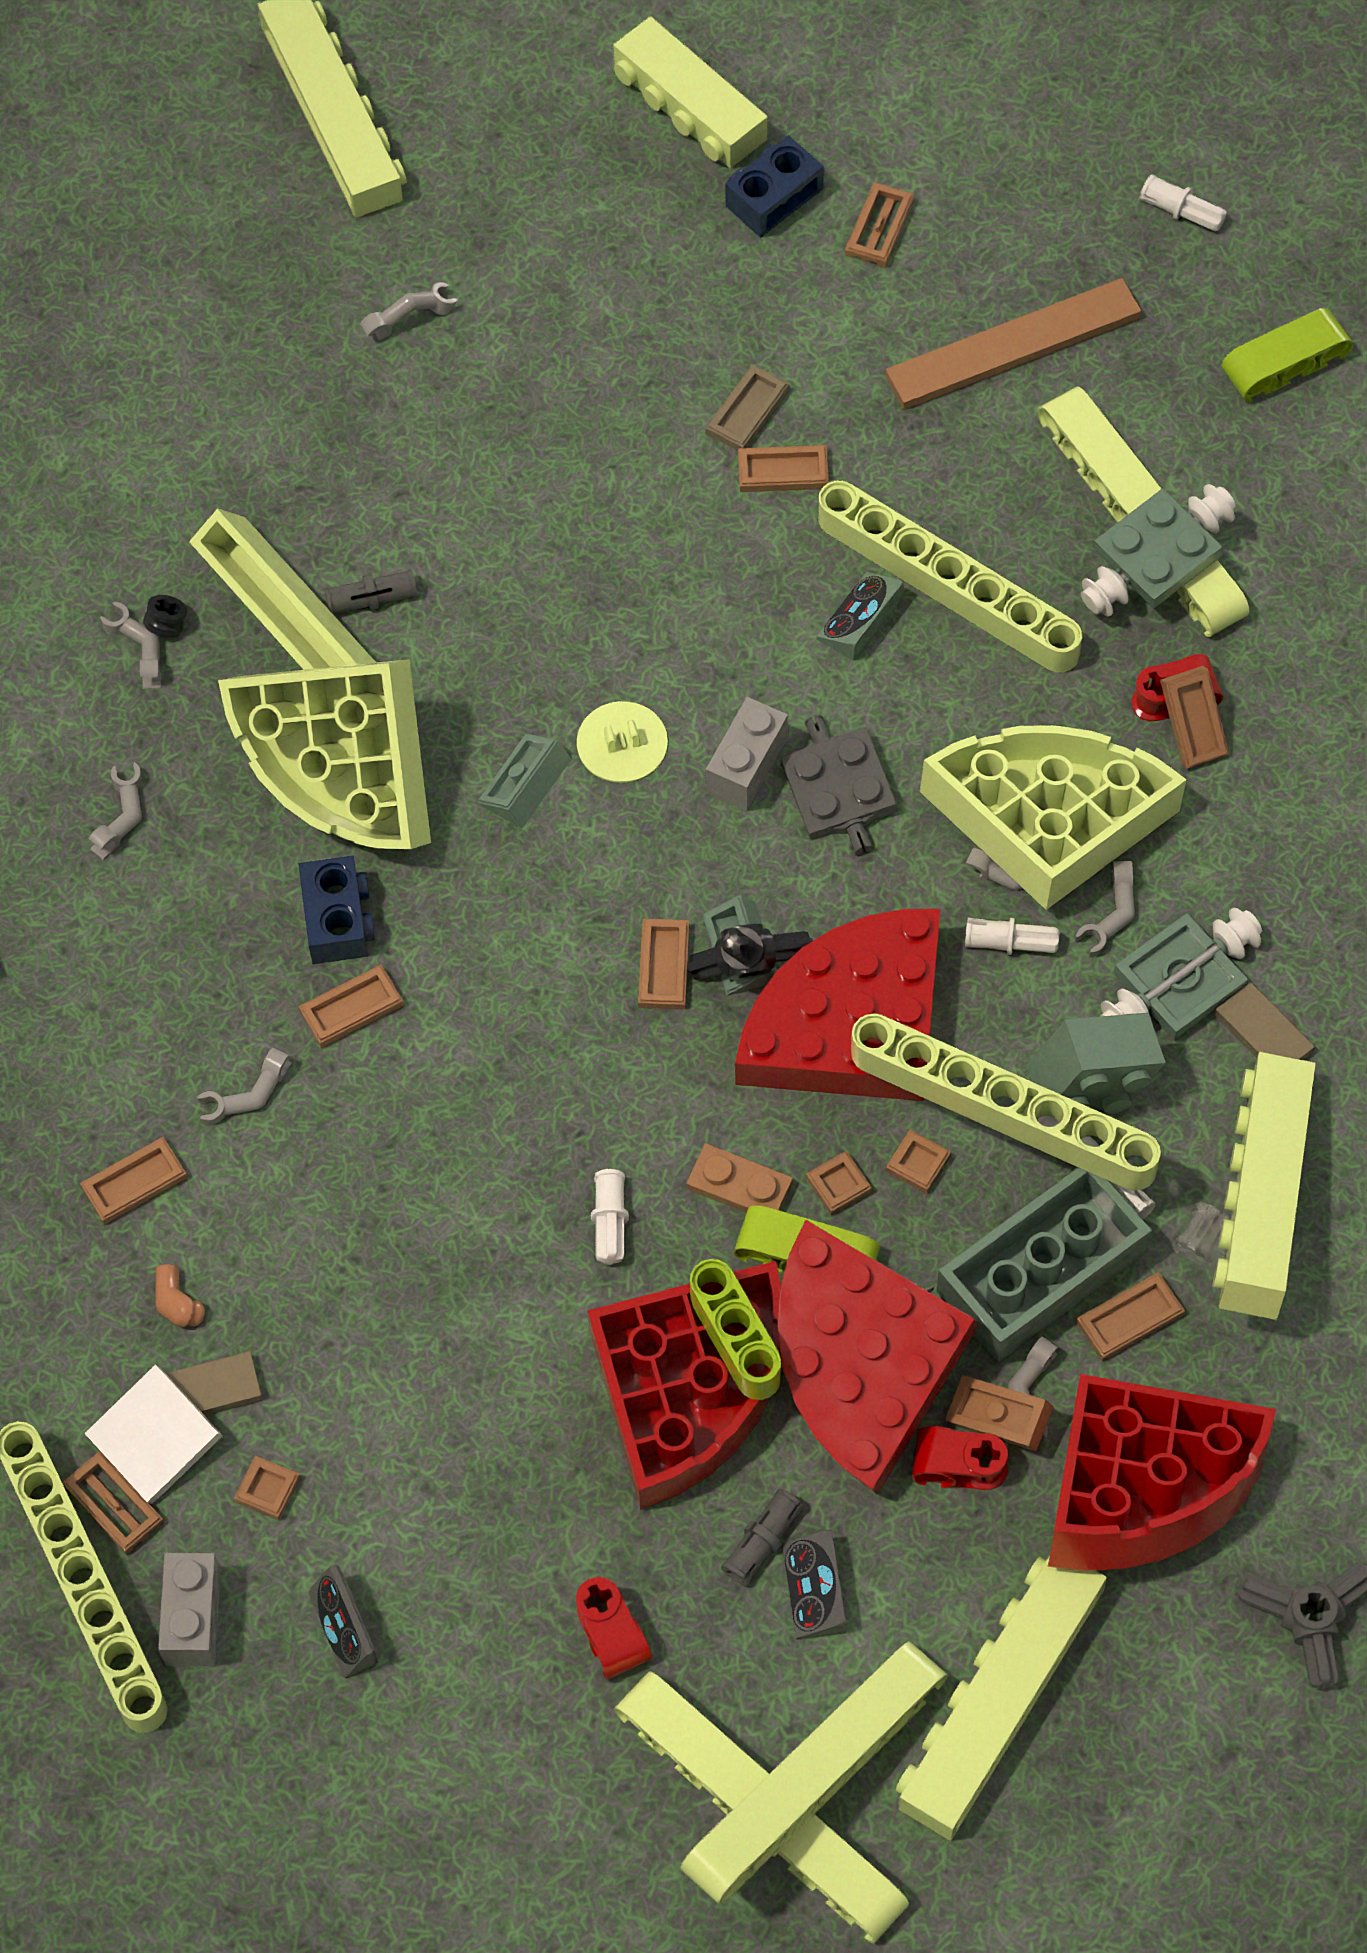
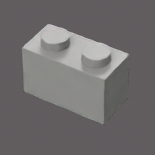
[706,697,788,811]
[158,1553,221,1666]

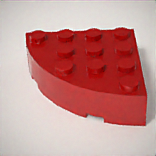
[735,909,940,1101]
[777,1220,978,1494]
[587,1261,781,1510]
[1048,1374,1276,1571]

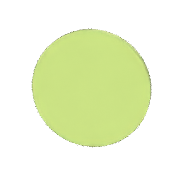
[577,701,668,783]

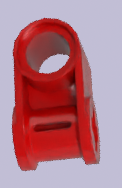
[1131,654,1224,722]
[912,1426,1008,1490]
[576,1577,653,1680]

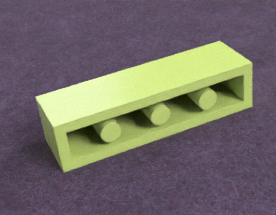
[613,16,768,169]

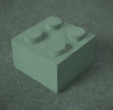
[1027,1012,1166,1114]

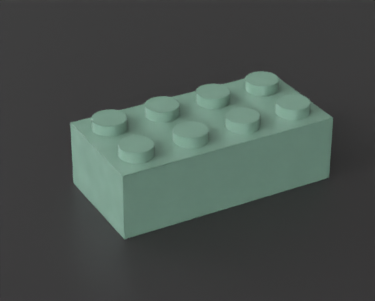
[937,1167,1152,1363]

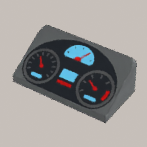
[782,1529,846,1640]
[308,1564,378,1678]

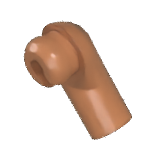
[155,1264,205,1327]

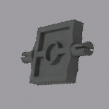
[780,715,898,856]

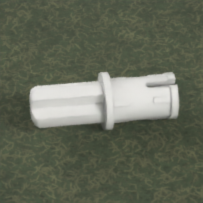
[1140,174,1226,231]
[965,917,1060,955]
[591,1169,629,1265]

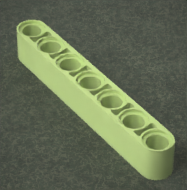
[1038,387,1249,637]
[818,481,1082,672]
[851,1014,1161,1191]
[0,1421,167,1733]
[680,1641,948,1904]
[614,1671,909,1943]

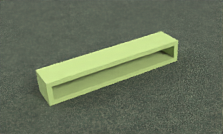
[258,0,407,218]
[189,508,376,670]
[1213,1052,1316,1320]
[895,1557,1107,1841]

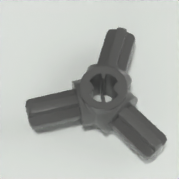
[1239,1562,1367,1689]

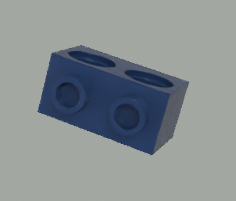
[725,135,824,238]
[298,855,375,964]

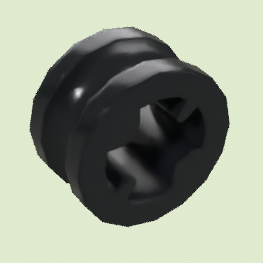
[143,595,187,637]

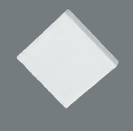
[85,1365,223,1504]

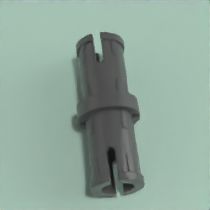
[324,569,418,615]
[721,1489,804,1587]

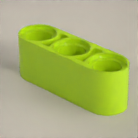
[1221,308,1353,403]
[733,1205,881,1273]
[690,1259,781,1400]

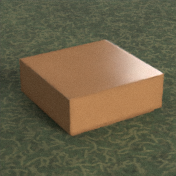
[885,1130,951,1194]
[806,1151,872,1216]
[234,1455,301,1521]

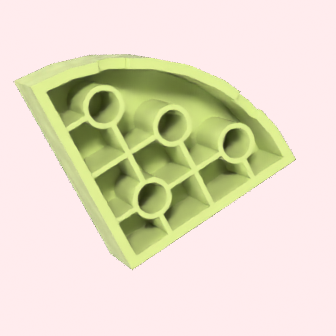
[218,659,431,849]
[920,726,1186,910]

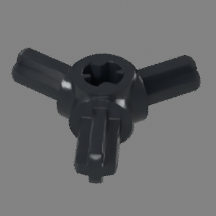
[687,924,813,981]

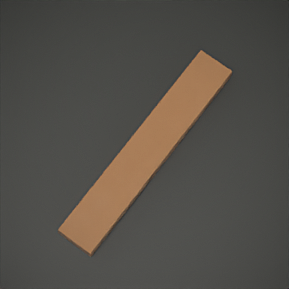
[885,278,1142,410]

